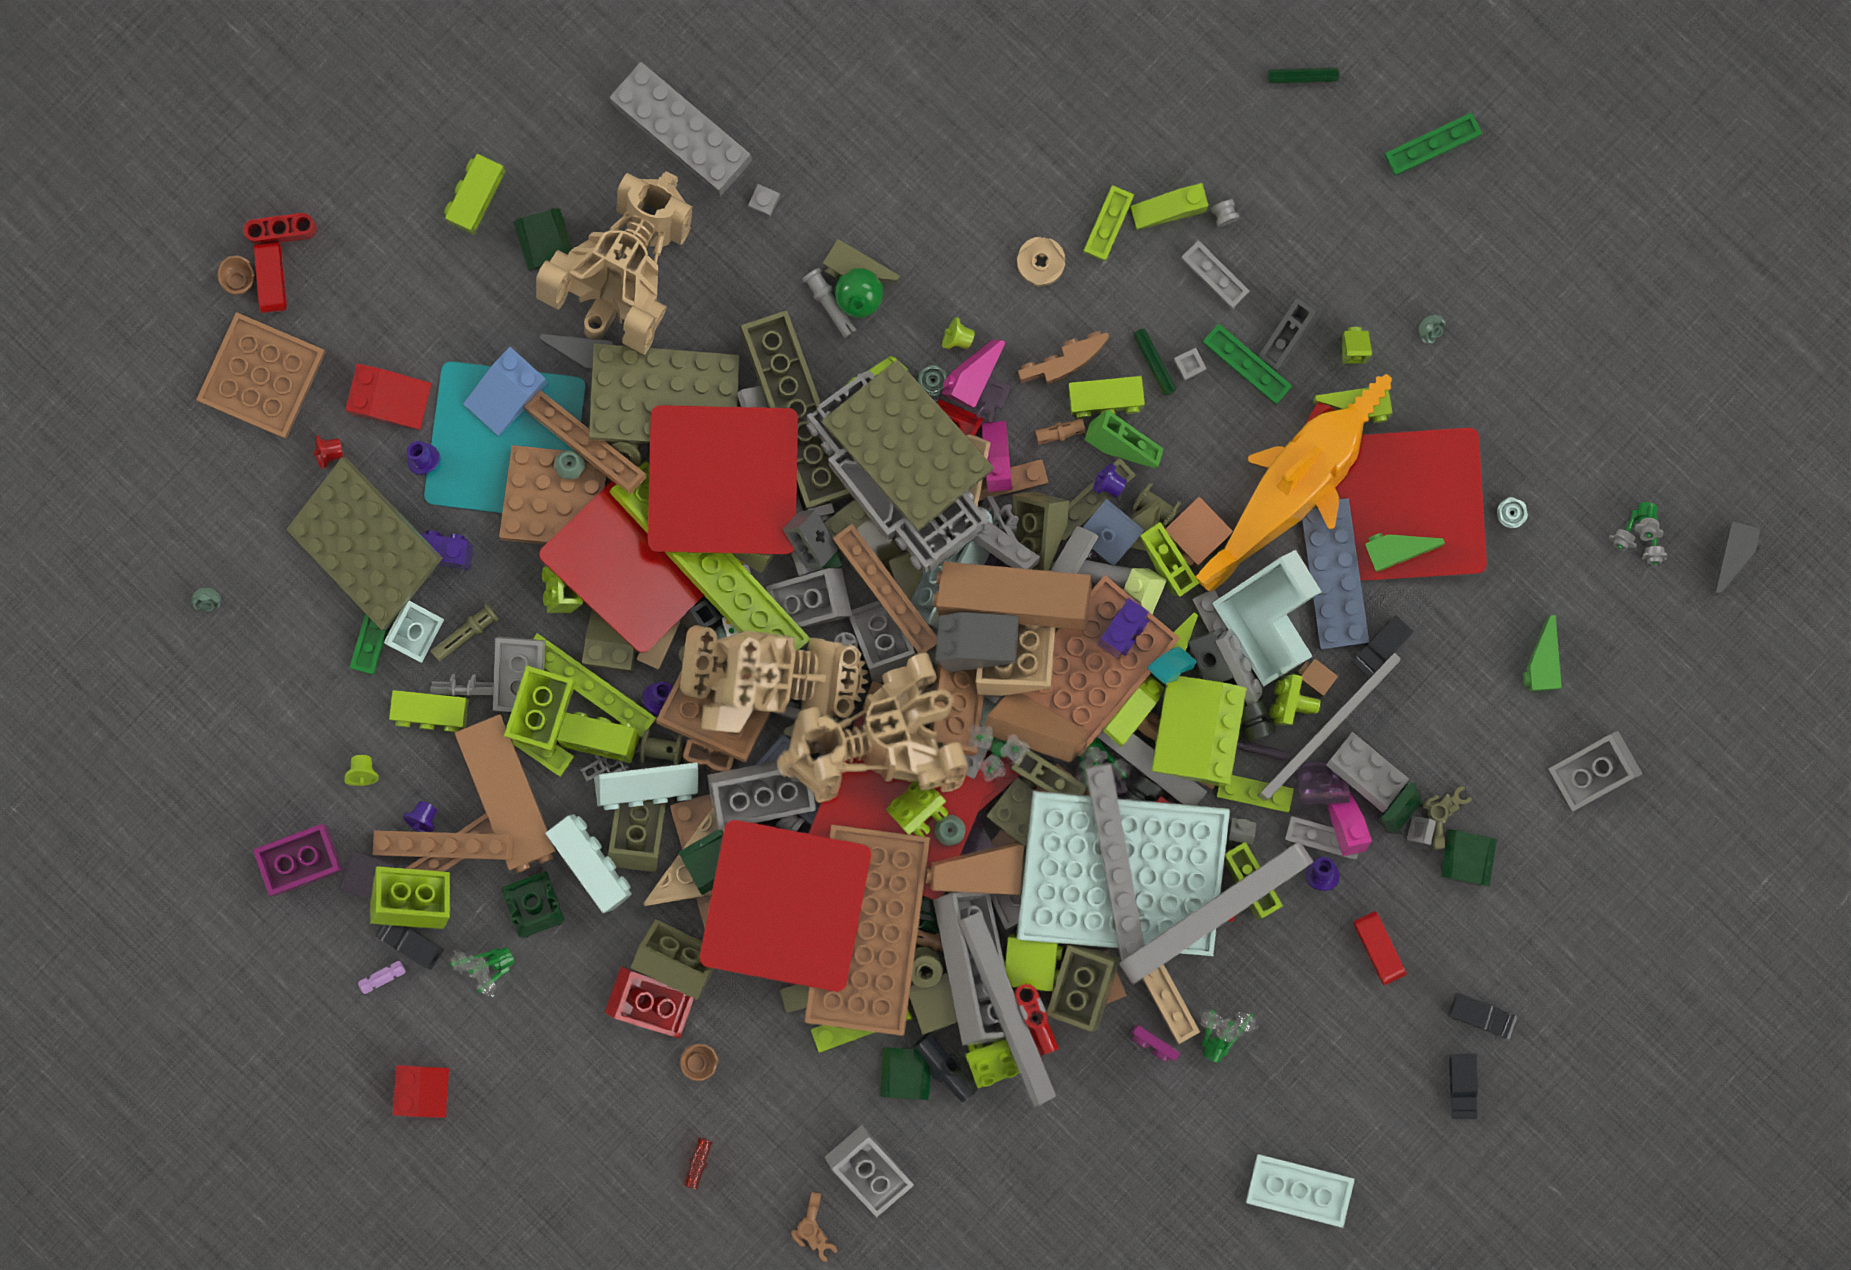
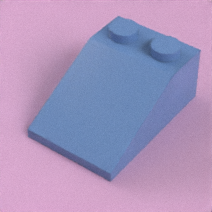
[463,347,549,437]

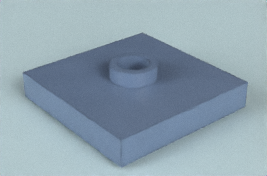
[1082,499,1144,566]

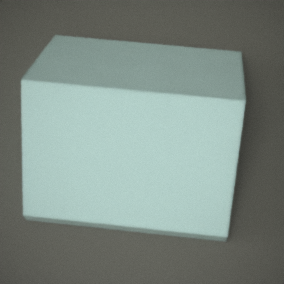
[384,601,444,663]

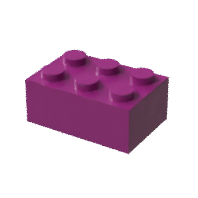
[253,824,344,897]

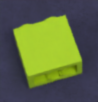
[542,565,583,613]
[1005,933,1063,991]

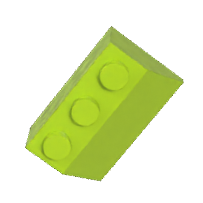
[504,665,576,752]
[370,866,450,929]

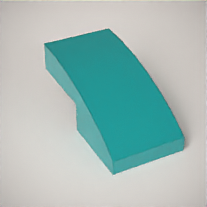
[1147,646,1197,684]

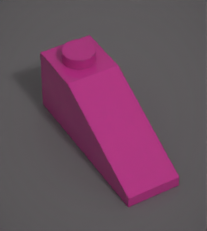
[942,340,1005,408]
[982,421,1013,492]
[1321,782,1372,856]

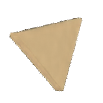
[644,808,724,906]

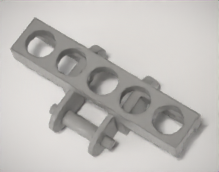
[981,496,1019,541]
[430,674,494,696]
[581,743,640,782]

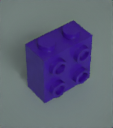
[420,530,474,570]
[1097,598,1150,659]

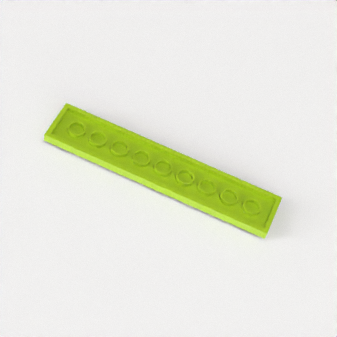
[610,461,810,650]

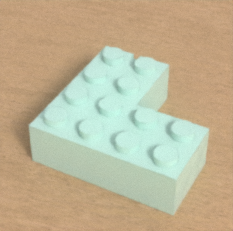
[1212,550,1321,686]

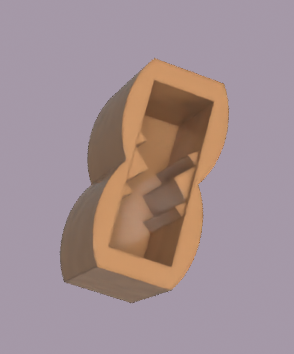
[682,739,734,774]

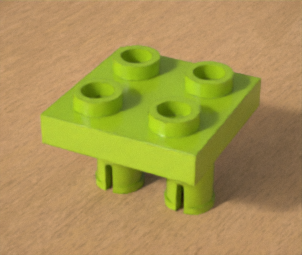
[1269,674,1320,726]
[885,781,948,837]
[966,1039,1020,1088]

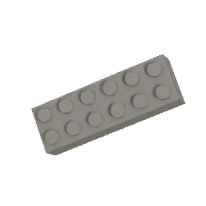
[609,62,752,197]
[933,892,1006,1045]

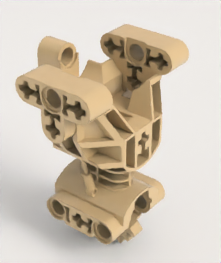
[536,171,693,355]
[680,625,868,733]
[777,653,968,802]

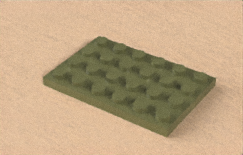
[588,344,739,444]
[822,360,994,532]
[286,458,443,630]

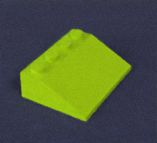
[1151,676,1247,787]

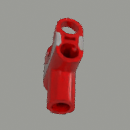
[1014,984,1059,1057]

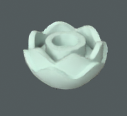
[1497,497,1528,528]

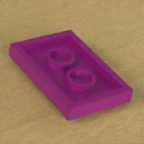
[1129,1025,1180,1062]

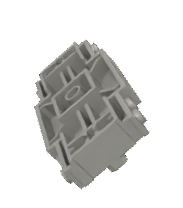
[806,370,989,574]

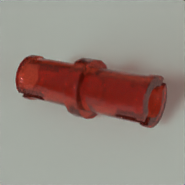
[683,1137,713,1189]

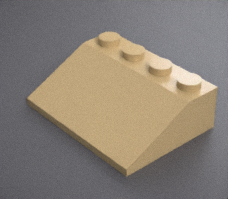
[976,624,1055,696]

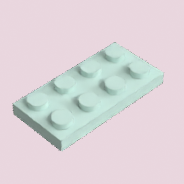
[1246,1154,1355,1227]

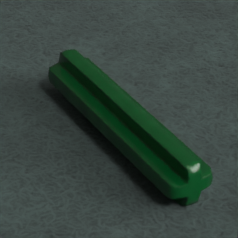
[1268,67,1339,84]
[1133,328,1176,396]

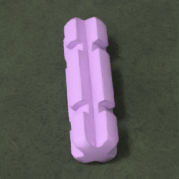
[358,961,406,994]

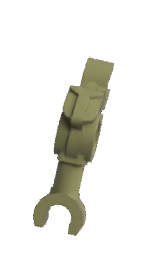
[1422,786,1472,850]

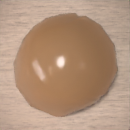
[217,255,255,295]
[680,1043,718,1081]

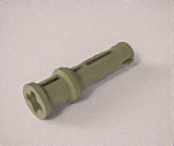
[430,602,500,662]

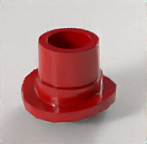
[313,435,343,469]

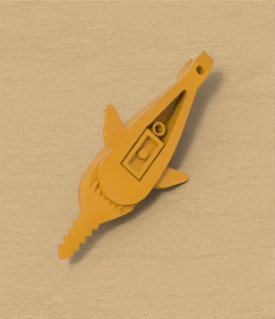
[1196,374,1392,592]

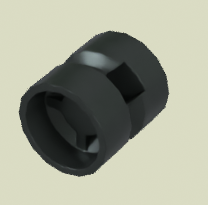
[1241,700,1276,743]
[1123,775,1165,802]

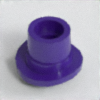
[407,441,440,475]
[1093,463,1127,497]
[642,681,673,715]
[403,801,437,832]
[1305,857,1339,891]

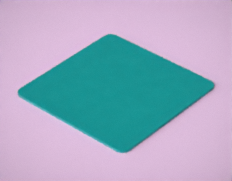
[424,362,586,513]

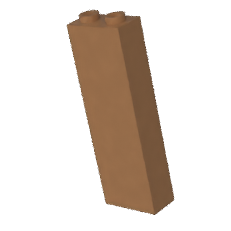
[933,562,1092,630]
[455,714,557,873]

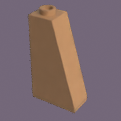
[983,693,1088,762]
[925,843,1024,895]

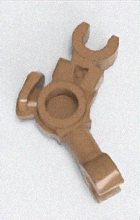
[791,1192,837,1262]

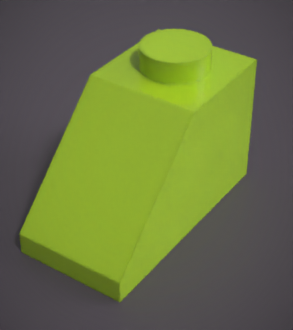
[1341,327,1372,364]

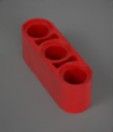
[244,213,317,245]
[254,242,287,313]
[1353,911,1406,986]

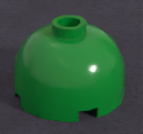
[835,268,884,318]

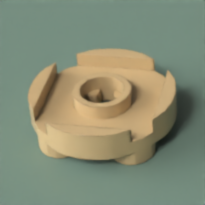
[1017,237,1065,287]

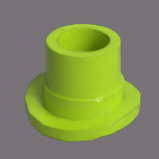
[942,317,975,350]
[344,755,379,786]

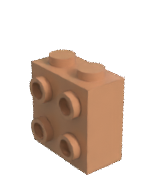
[1165,497,1233,568]

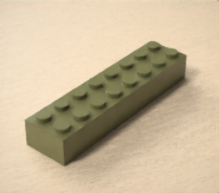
[740,310,851,511]

